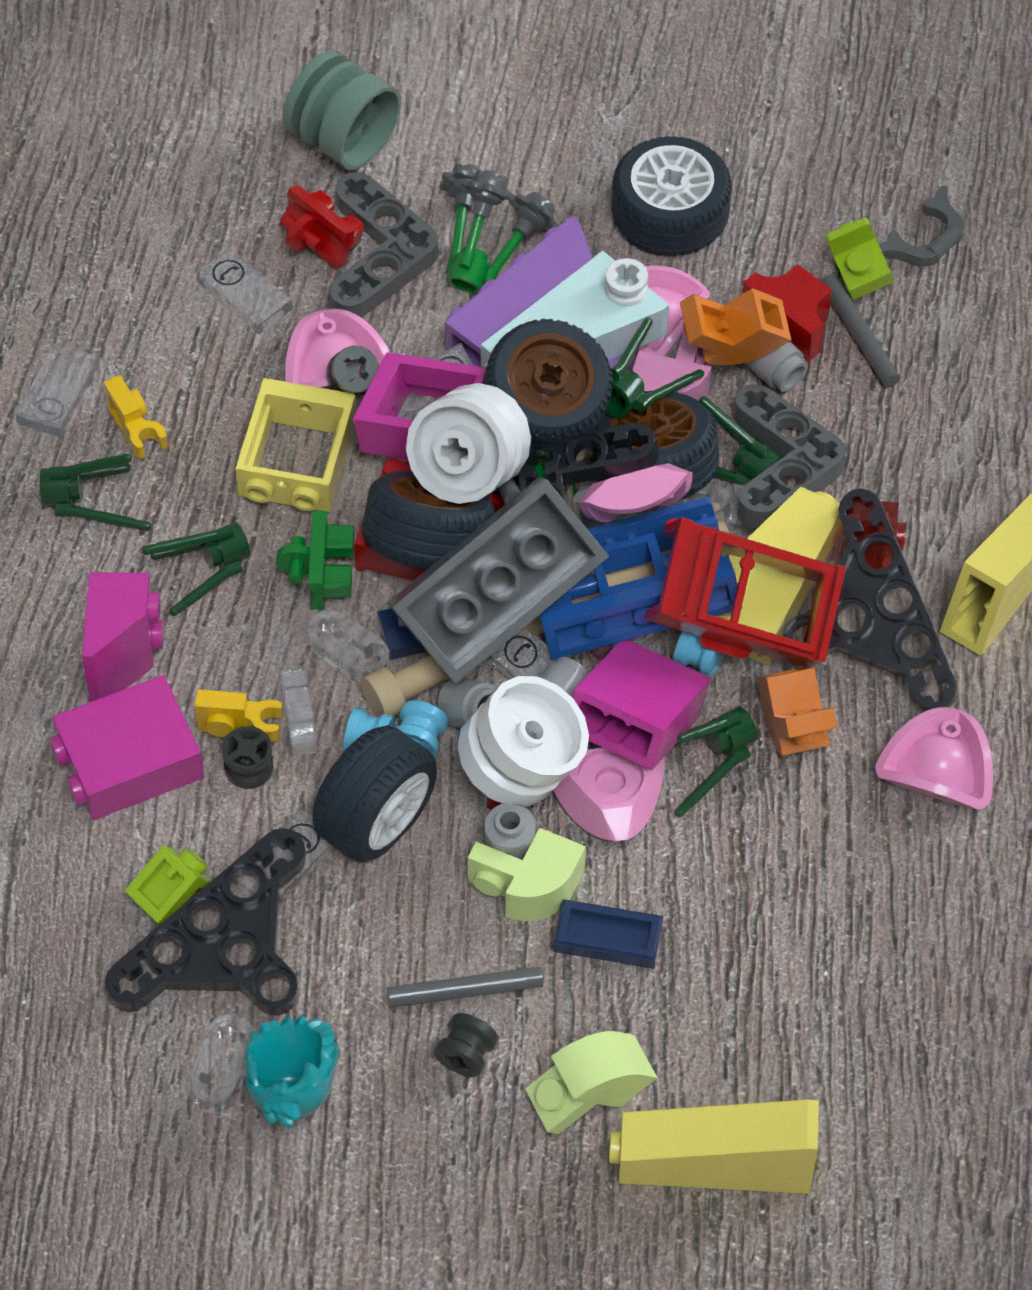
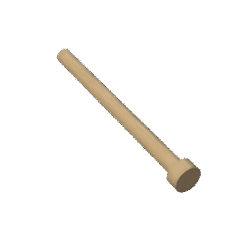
[361,516,730,717]

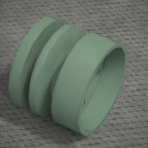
[282,50,401,170]

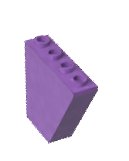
[445,216,632,371]

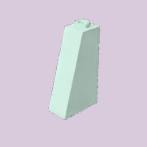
[481,251,669,368]

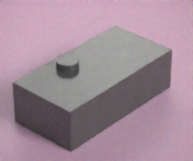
[387,477,609,684]

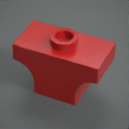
[742,264,832,362]

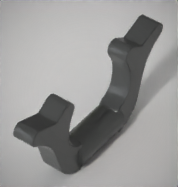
[879,186,964,266]

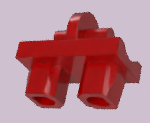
[279,184,364,269]

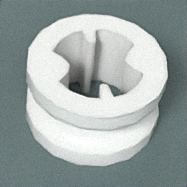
[605,258,648,306]

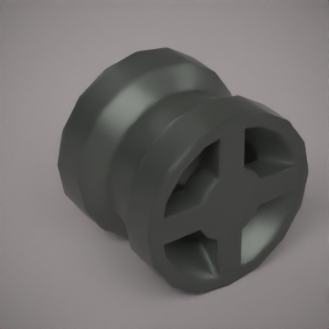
[326,346,379,395]
[222,726,274,789]
[434,1013,499,1078]

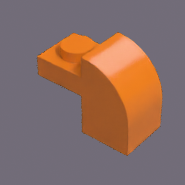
[680,288,792,365]
[756,667,837,756]

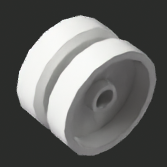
[406,383,531,504]
[457,676,589,806]

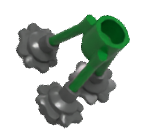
[439,164,558,294]

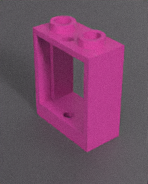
[353,352,486,460]

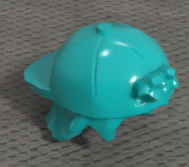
[244,1015,340,1128]

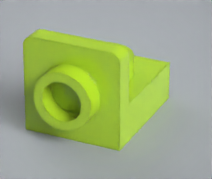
[825,218,895,300]
[124,845,212,925]

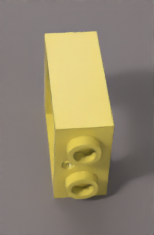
[235,378,356,513]

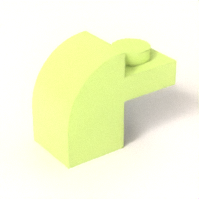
[467,828,586,921]
[525,1031,657,1134]

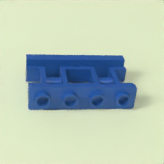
[540,497,743,660]

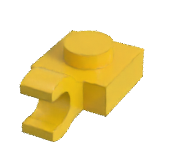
[103,375,167,459]
[194,689,283,742]

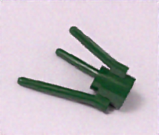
[605,317,704,418]
[699,396,782,488]
[39,454,152,531]
[142,522,250,616]
[674,706,758,817]

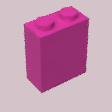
[572,640,711,770]
[49,675,204,821]

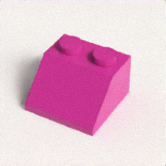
[82,572,164,702]

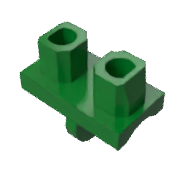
[275,511,354,610]

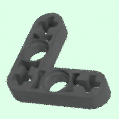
[330,172,438,317]
[733,384,847,528]

